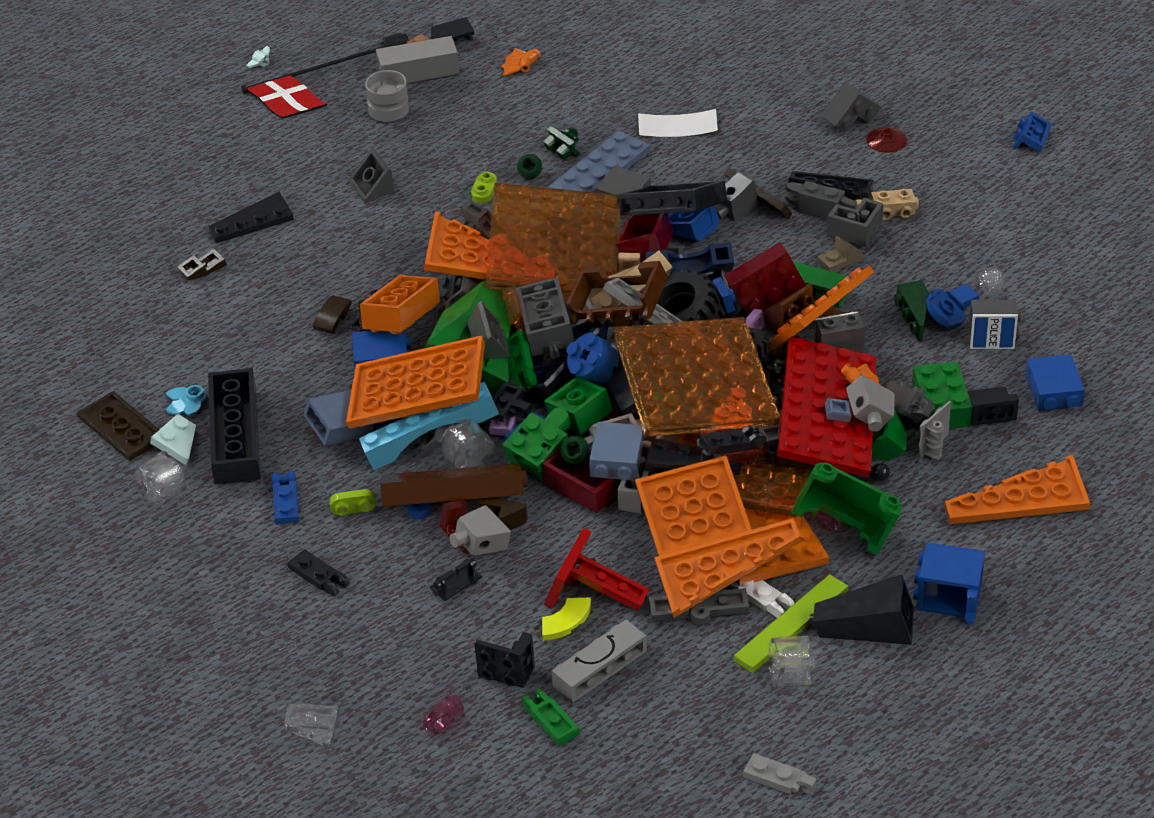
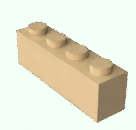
[585,251,672,324]

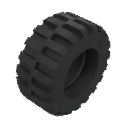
[637,270,725,339]

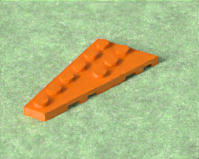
[769,265,874,351]
[944,454,1090,525]
[654,518,801,618]

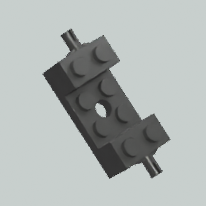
[516,277,575,359]

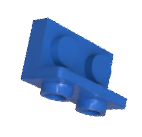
[1013,111,1052,152]

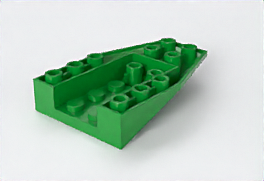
[425,281,522,396]

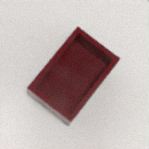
[616,213,674,262]
[724,242,806,316]
[542,447,621,513]

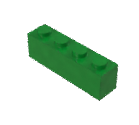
[793,261,847,308]

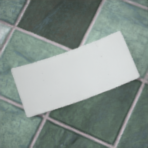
[638,109,718,137]

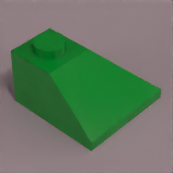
[871,408,907,461]

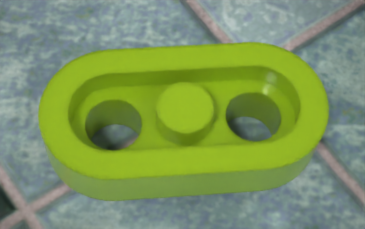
[471,172,497,203]
[329,489,377,516]

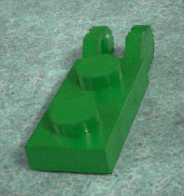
[505,330,538,393]
[521,688,580,746]

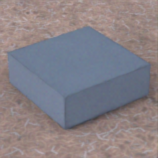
[825,398,851,422]

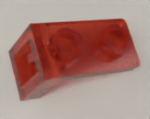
[440,499,469,553]

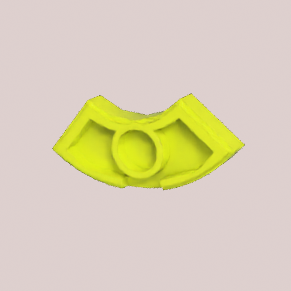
[542,597,591,641]

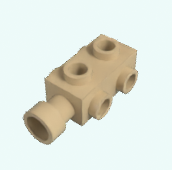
[855,189,919,220]

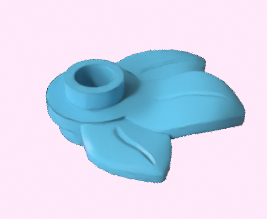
[166,385,207,416]

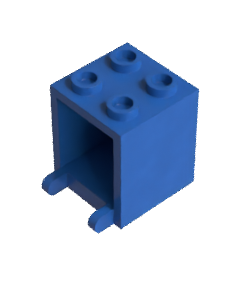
[913,542,985,625]

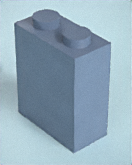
[303,390,375,446]
[589,422,644,481]

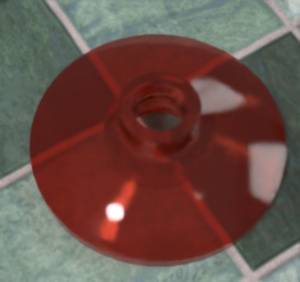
[867,127,907,153]

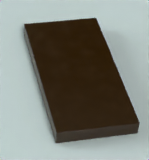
[77,391,160,461]

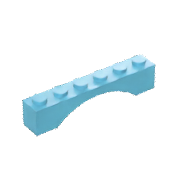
[359,382,499,470]

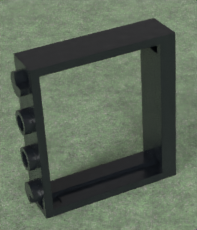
[617,181,727,216]

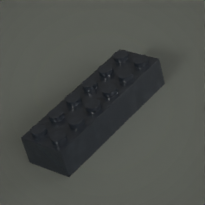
[208,368,261,485]

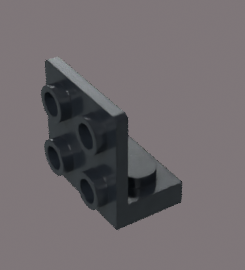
[967,387,1019,425]
[474,632,535,688]

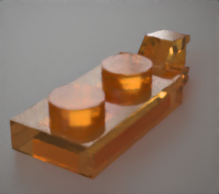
[502,284,525,332]

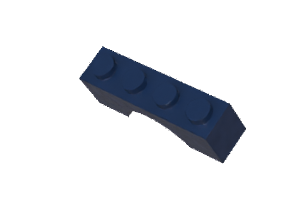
[644,242,734,275]

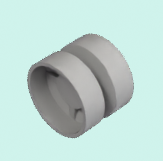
[365,70,409,122]

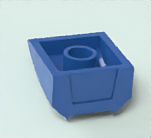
[669,204,719,242]

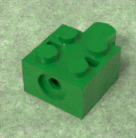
[544,376,613,435]
[502,408,571,481]

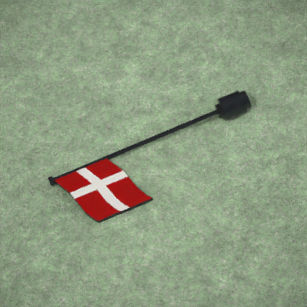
[241,33,409,119]

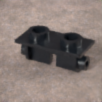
[430,558,482,601]

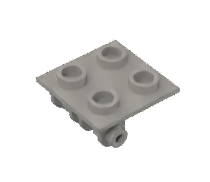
[918,401,951,460]

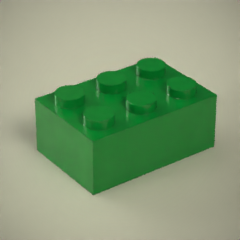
[912,362,972,429]

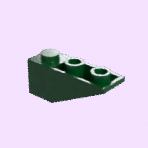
[894,280,929,342]

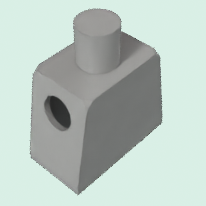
[846,375,895,431]
[450,505,511,556]

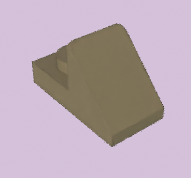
[817,236,865,272]

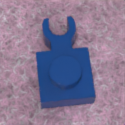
[712,277,736,314]

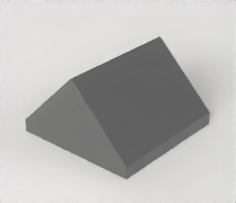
[348,148,394,202]
[467,301,510,359]

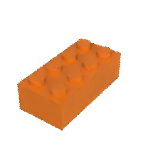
[360,275,440,334]

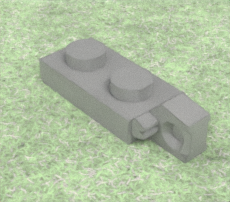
[743,753,816,795]

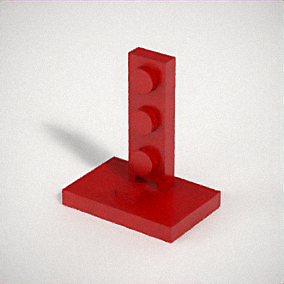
[544,528,649,611]

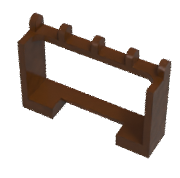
[566,261,668,324]

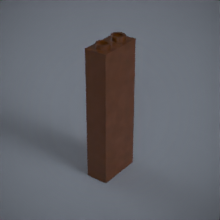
[380,463,527,507]

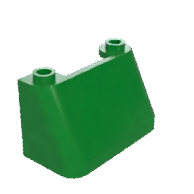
[791,463,902,555]

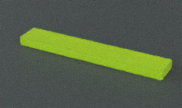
[734,574,848,674]

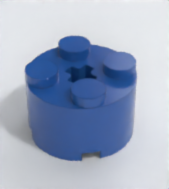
[567,333,619,385]

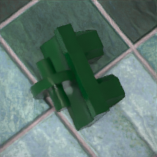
[543,126,580,161]

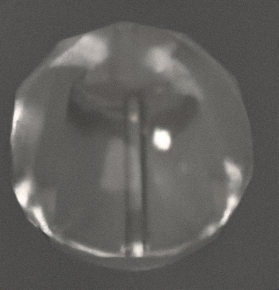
[977,268,1005,294]

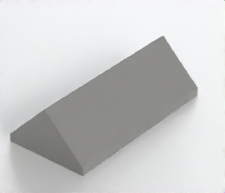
[376,36,459,83]

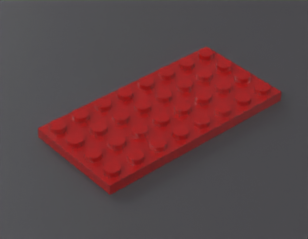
[777,337,876,478]

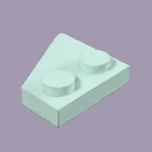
[150,414,196,465]

